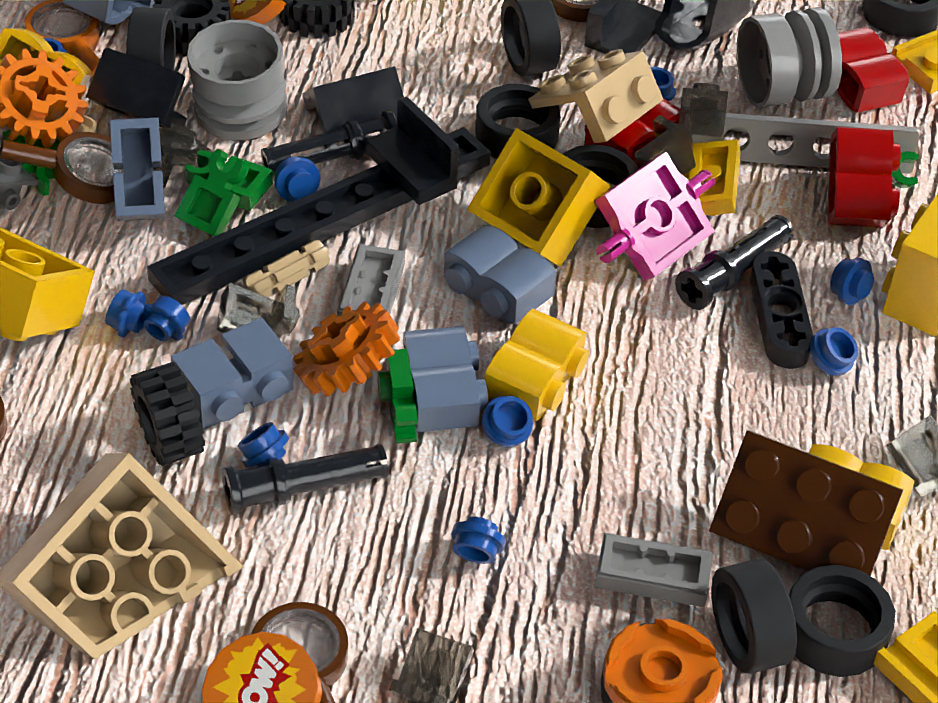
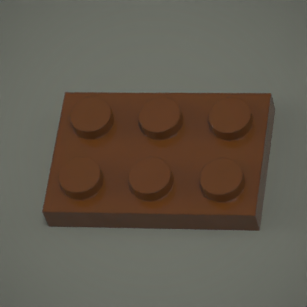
[709,430,904,576]

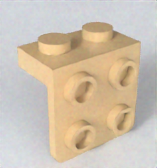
[528,49,664,143]

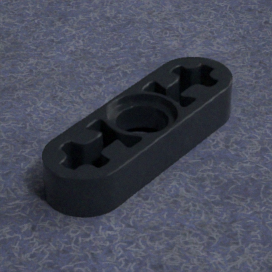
[750,251,813,369]

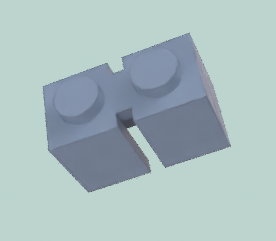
[110,118,165,221]
[171,317,294,430]

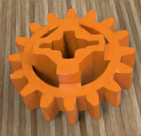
[0,49,89,149]
[293,301,400,397]

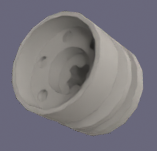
[736,7,842,108]
[187,20,288,140]

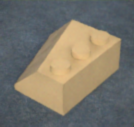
[0,453,244,660]

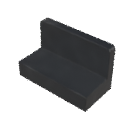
[584,0,661,54]
[86,48,187,135]
[302,66,404,133]
[366,96,459,205]

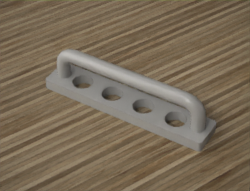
[689,111,919,174]

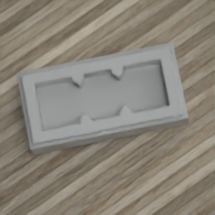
[337,244,406,316]
[595,533,713,607]

